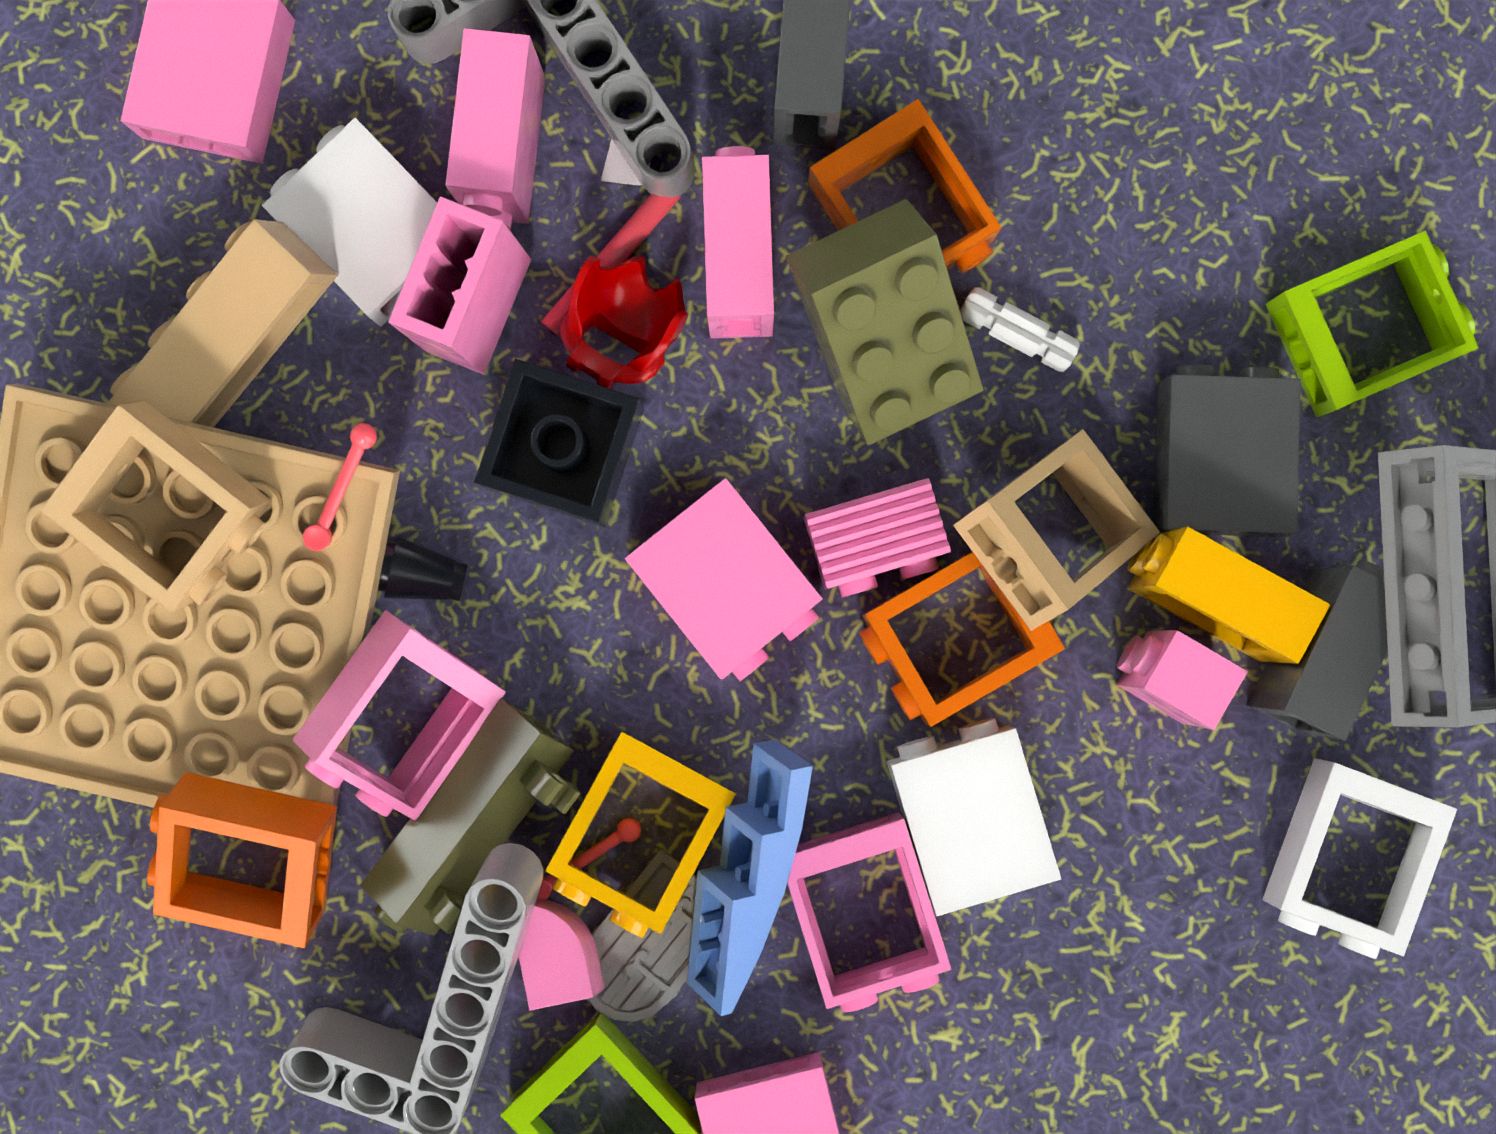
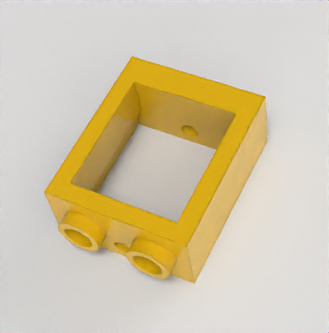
[1127,526,1330,664]
[545,732,736,938]

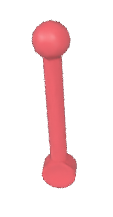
[303,423,377,551]
[536,818,641,900]

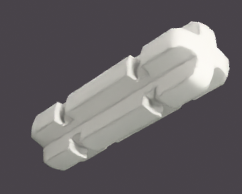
[960,287,1080,372]

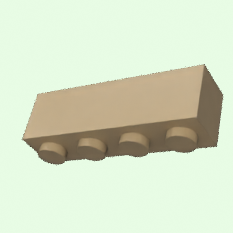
[107,219,338,428]

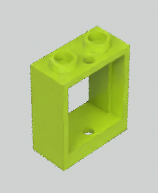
[1265,230,1479,418]
[500,1012,703,1134]

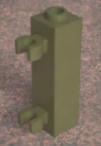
[360,698,581,936]

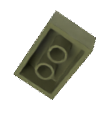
[786,199,984,446]

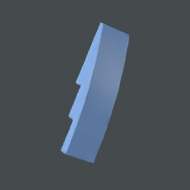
[687,739,813,1016]

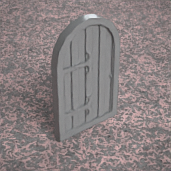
[587,848,697,1022]

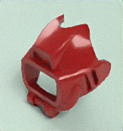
[560,255,689,389]

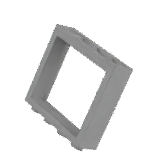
[1378,445,1496,727]

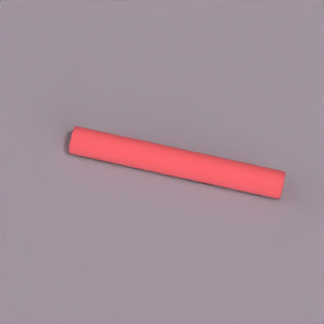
[541,194,681,338]

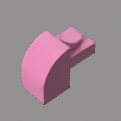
[518,900,605,1011]

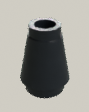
[378,536,468,602]

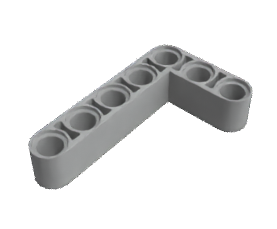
[388,0,695,197]
[280,843,543,1134]

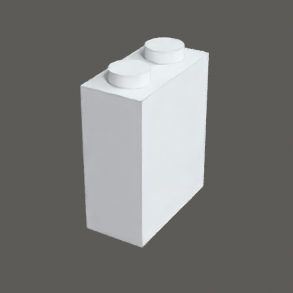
[262,117,437,327]
[886,718,1061,917]

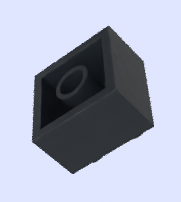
[474,358,644,528]

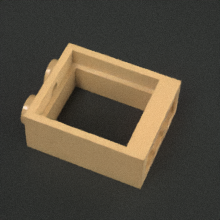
[40,400,272,613]
[953,429,1160,630]

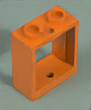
[808,99,1002,273]
[858,551,1065,727]
[147,772,337,948]

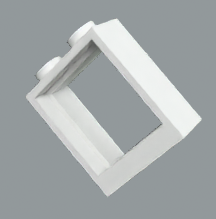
[1262,758,1457,959]

